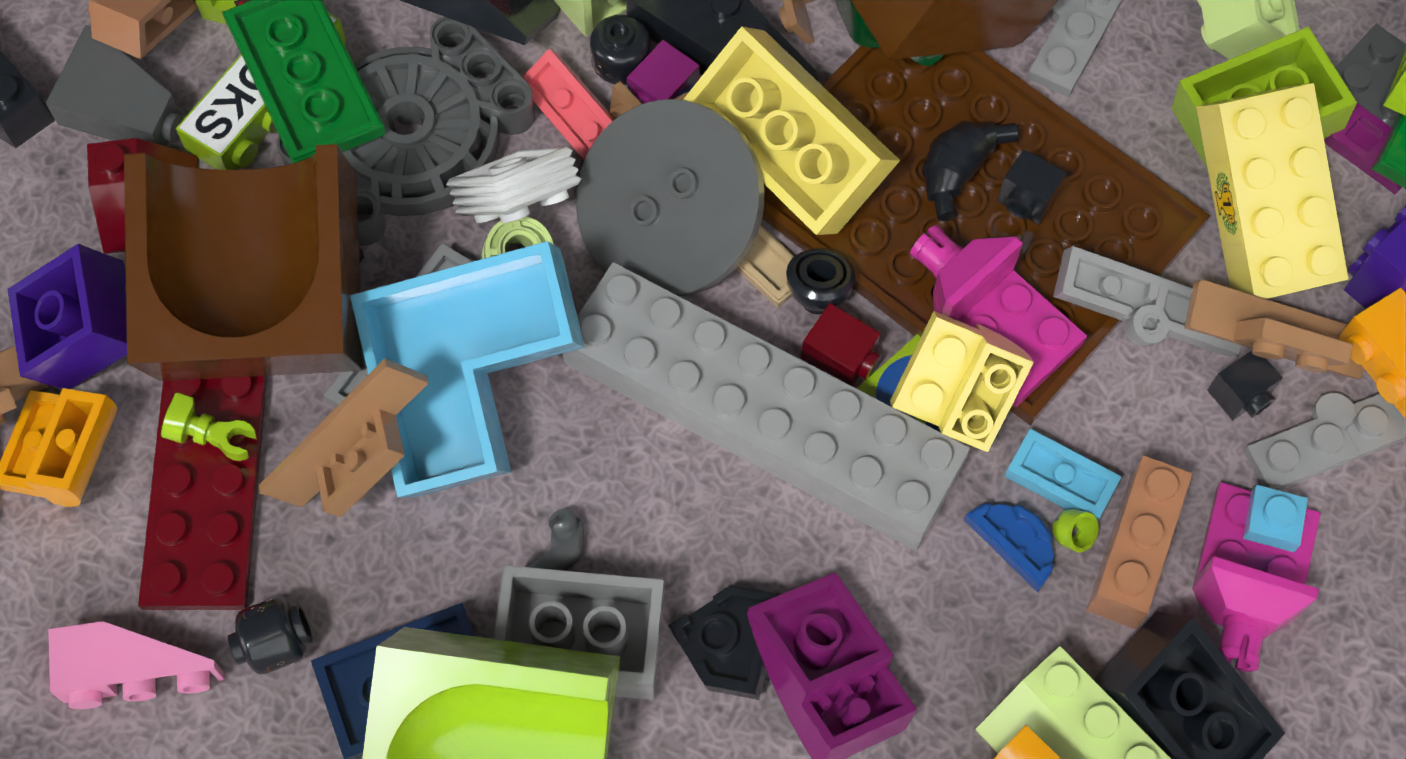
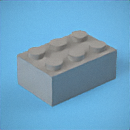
[494,565,664,700]

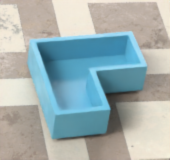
[350,241,585,498]

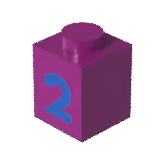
[627,40,700,104]

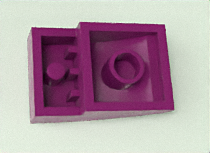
[747,572,918,759]

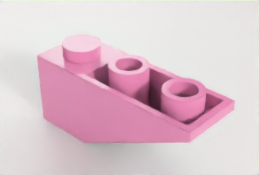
[48,621,225,709]

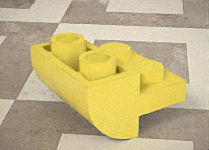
[890,311,1034,452]

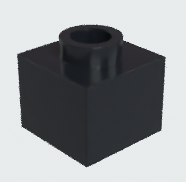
[997,149,1066,225]
[1207,351,1283,421]

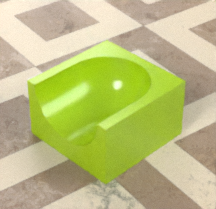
[362,627,620,759]

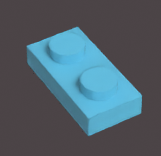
[1004,429,1122,521]

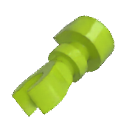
[161,393,256,461]

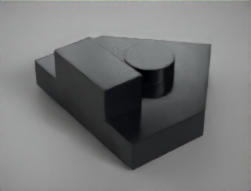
[668,585,781,700]

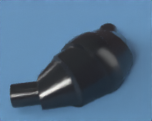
[921,121,1018,221]

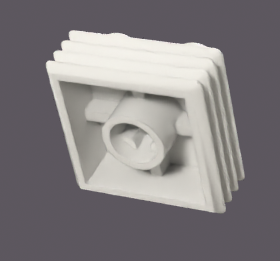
[446,147,582,223]

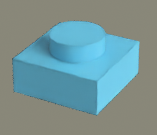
[1243,485,1308,552]

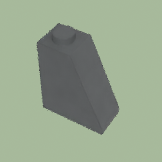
[46,25,183,147]

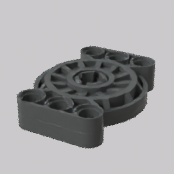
[277,17,535,246]

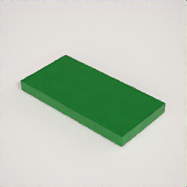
[222,0,386,164]

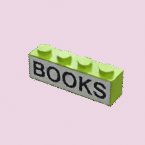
[175,12,346,170]

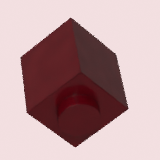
[800,303,882,387]

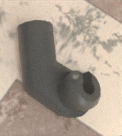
[529,509,584,571]

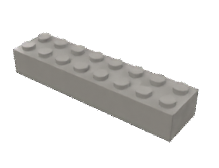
[563,262,970,551]

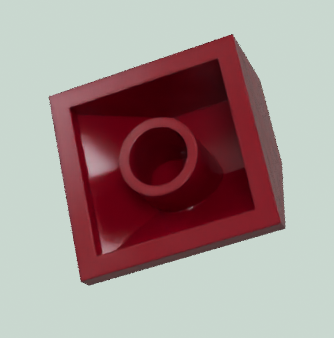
[87,138,198,254]

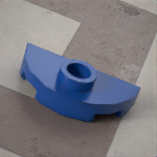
[964,504,1054,592]

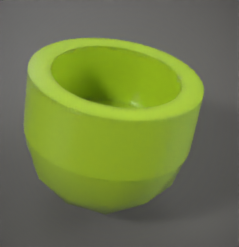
[1052,509,1099,553]

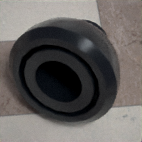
[786,248,856,314]

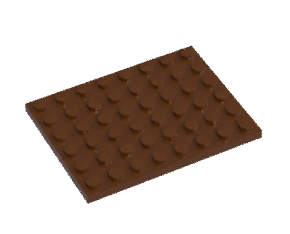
[762,46,1210,426]

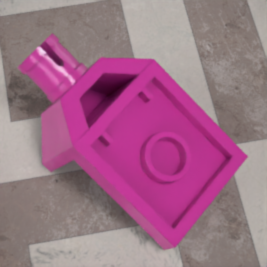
[910,225,1087,407]
[1192,482,1321,672]

